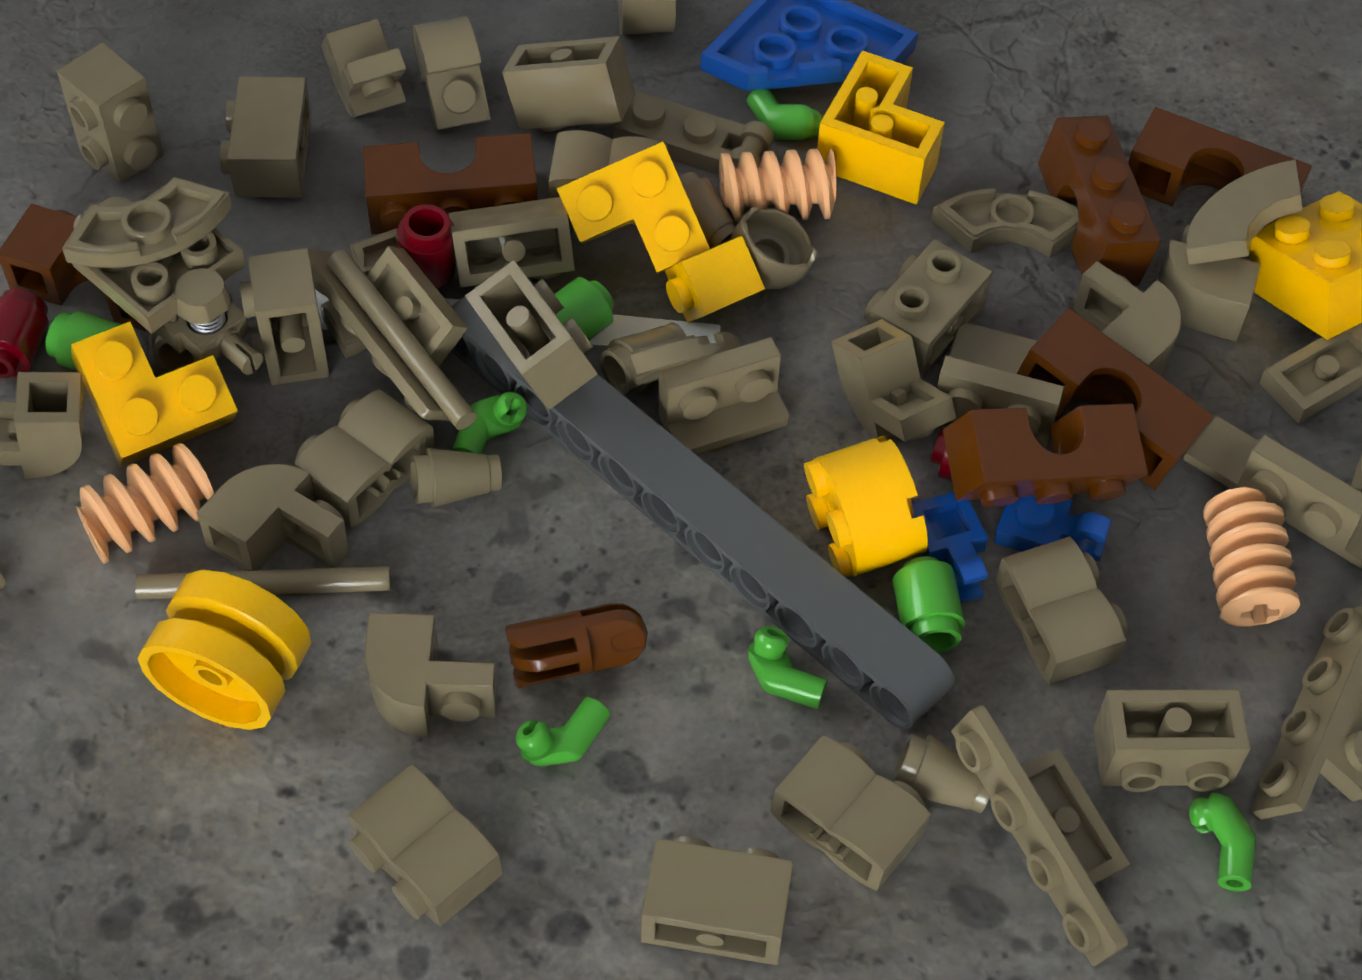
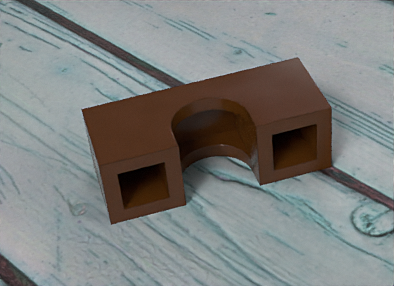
[1128,107,1312,225]
[1038,115,1161,286]
[363,133,538,234]
[0,204,149,332]
[1016,308,1214,491]
[943,404,1148,508]

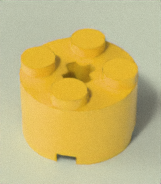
[804,436,928,577]

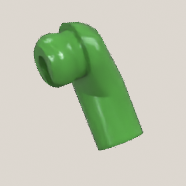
[747,89,822,141]
[451,392,528,453]
[748,626,828,710]
[516,697,611,767]
[1189,792,1256,892]

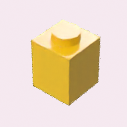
[664,236,765,323]

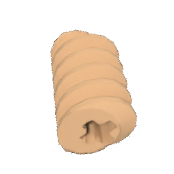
[719,148,837,224]
[76,443,214,564]
[1203,487,1300,627]

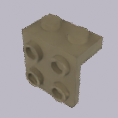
[937,323,1064,447]

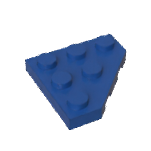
[700,0,919,91]

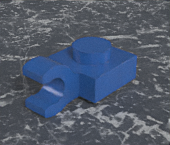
[911,492,988,603]
[994,496,1112,561]

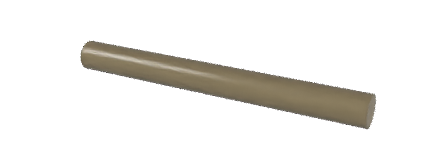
[327,249,477,430]
[135,566,391,600]

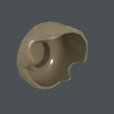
[731,207,817,290]

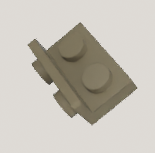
[658,337,790,454]

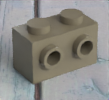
[502,36,635,132]
[57,42,164,184]
[220,76,312,198]
[449,197,575,288]
[864,239,992,380]
[239,248,330,386]
[465,260,598,410]
[1093,689,1250,792]
[641,836,794,965]

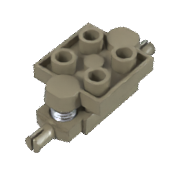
[73,186,263,375]

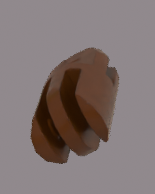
[505,603,648,688]

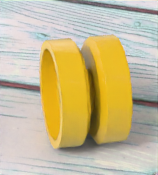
[137,570,312,730]

